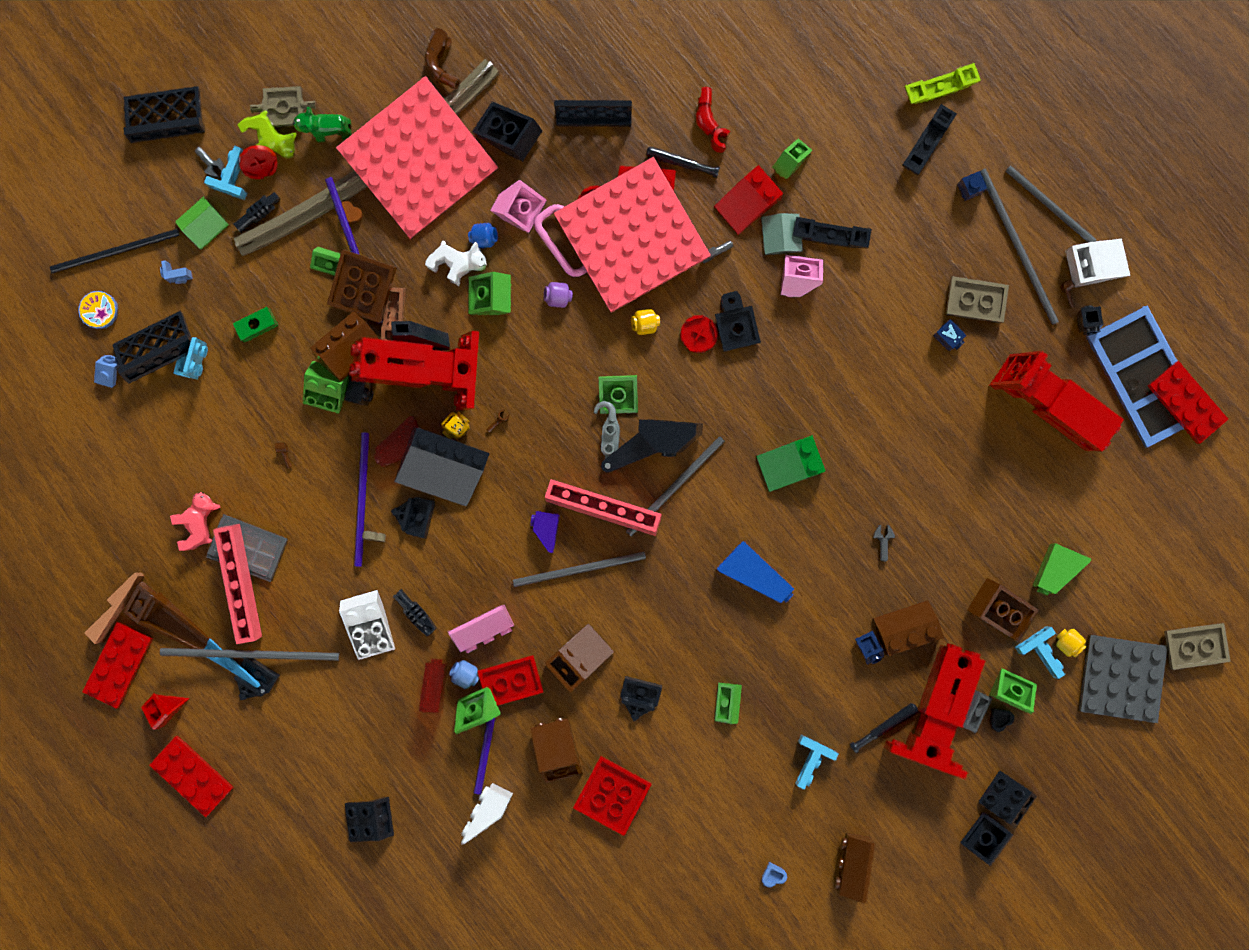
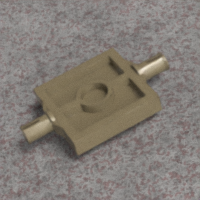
[250,86,316,127]

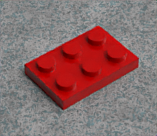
[478,655,544,706]

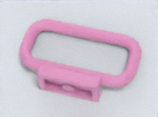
[534,204,587,277]

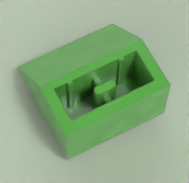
[303,361,349,413]

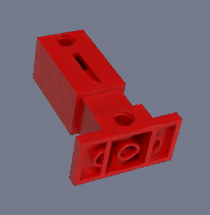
[349,331,479,411]
[989,351,1124,452]
[884,643,986,779]

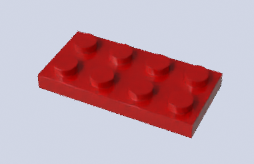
[1147,361,1229,444]
[82,622,153,709]
[149,735,234,817]

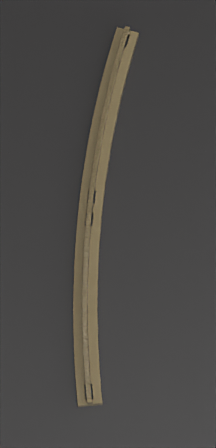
[234,59,500,257]

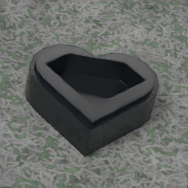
[990,708,1015,732]

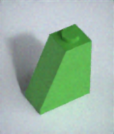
[1033,543,1091,596]

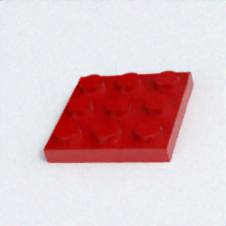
[573,756,652,836]

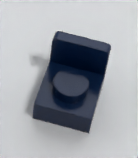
[855,631,884,665]

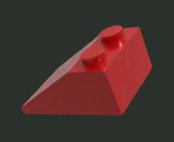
[714,165,784,235]

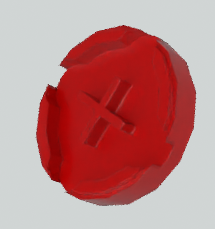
[238,145,278,180]
[680,315,718,353]

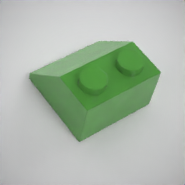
[469,272,511,315]

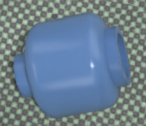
[449,660,479,689]

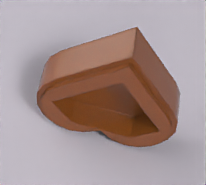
[342,201,363,224]

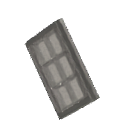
[206,514,288,582]

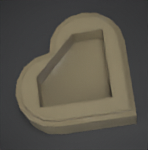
[362,531,386,542]

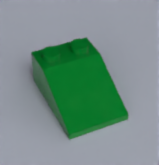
[756,435,826,492]

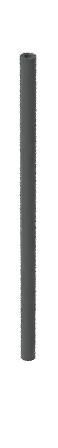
[980,168,1059,325]
[160,648,339,661]

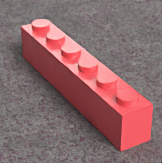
[545,479,662,536]
[213,524,262,644]

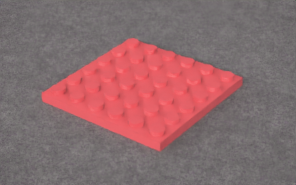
[336,76,498,239]
[554,157,711,313]

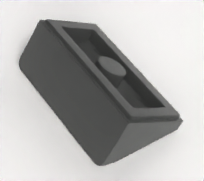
[963,690,992,733]

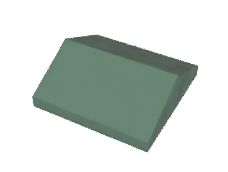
[761,213,803,255]

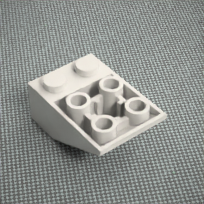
[1065,239,1130,287]
[339,590,395,660]
[461,783,513,844]

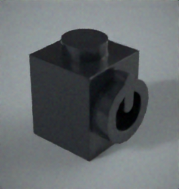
[1076,305,1104,335]

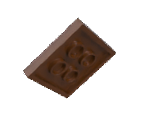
[327,249,397,323]

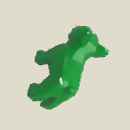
[293,107,352,142]

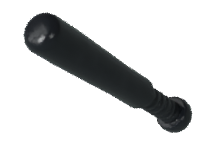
[646,146,720,178]
[849,703,918,754]

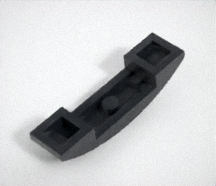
[902,104,957,175]
[793,217,872,248]

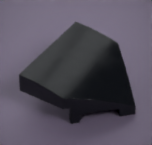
[391,497,435,539]
[234,658,280,701]
[620,676,663,721]

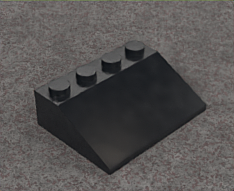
[394,427,489,507]

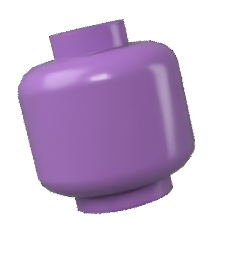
[544,282,572,308]

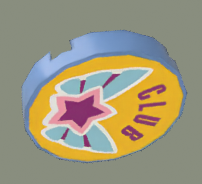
[79,291,118,329]

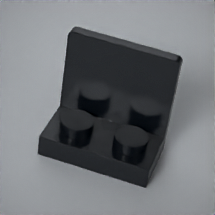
[344,376,376,406]
[979,771,1037,828]
[345,797,394,842]

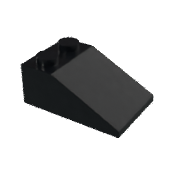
[472,101,543,162]

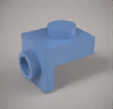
[160,260,192,284]
[94,355,119,388]

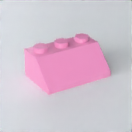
[448,605,514,653]

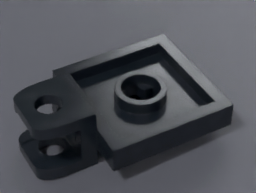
[715,291,761,352]

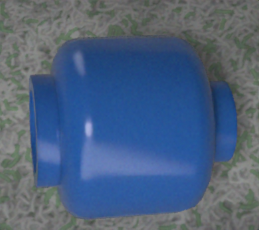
[468,223,498,248]

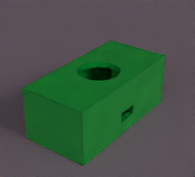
[232,307,279,343]

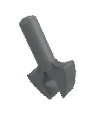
[195,147,225,178]
[703,241,733,263]
[873,525,895,562]

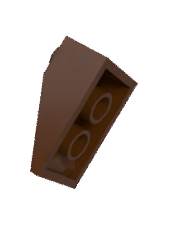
[967,578,1039,643]

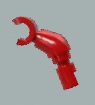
[695,87,731,153]

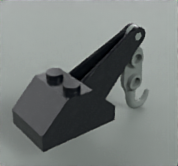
[594,401,703,473]

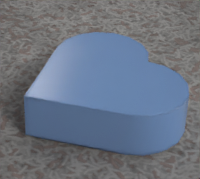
[762,862,787,887]

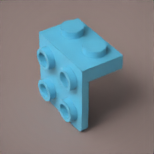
[173,337,208,380]

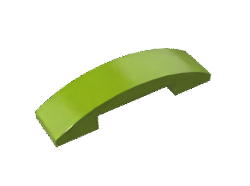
[904,63,981,104]

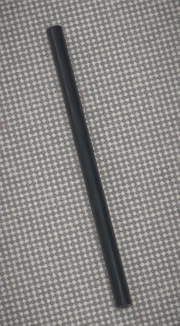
[50,228,180,274]

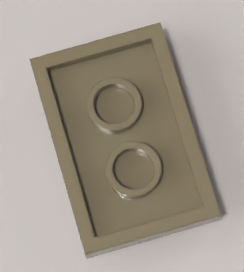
[945,276,1009,324]
[1164,623,1231,670]

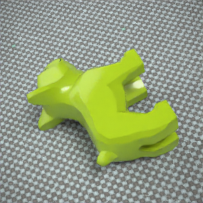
[238,111,296,158]

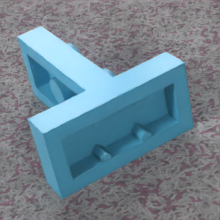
[204,146,247,200]
[1015,626,1065,679]
[795,735,838,789]

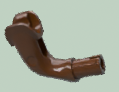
[425,28,460,90]

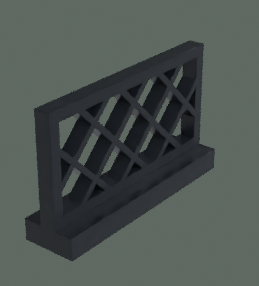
[124,86,205,143]
[554,100,632,127]
[112,310,192,384]

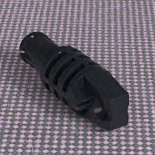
[233,192,281,233]
[393,589,437,636]

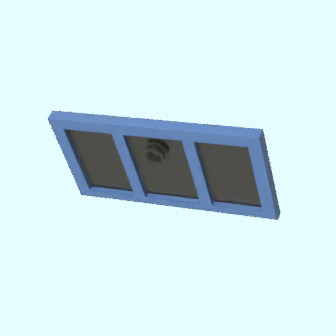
[1086,305,1184,448]

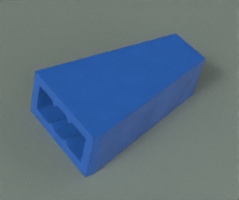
[716,541,794,603]

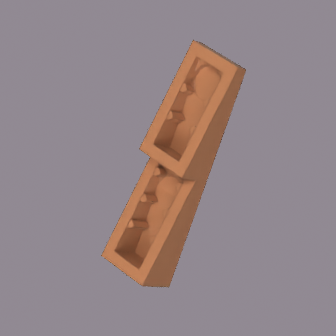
[381,287,406,341]
[84,573,144,644]

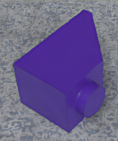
[530,511,560,553]

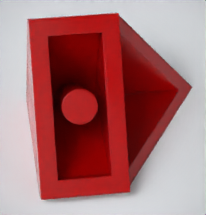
[141,693,189,730]

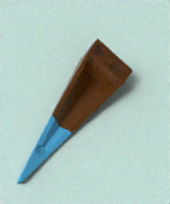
[123,582,261,687]

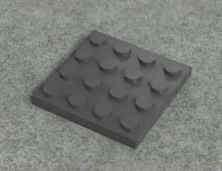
[1079,634,1167,723]

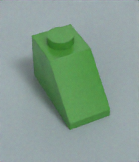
[772,139,813,179]

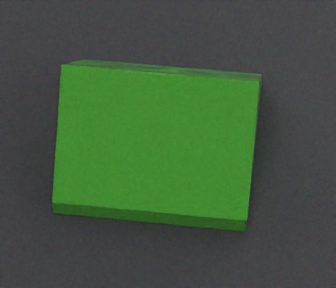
[175,197,229,250]
[989,668,1037,714]
[454,687,501,734]

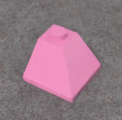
[490,180,546,233]
[781,255,823,297]

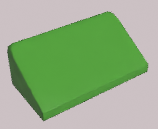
[310,247,341,276]
[715,683,742,724]

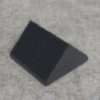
[960,812,1014,866]

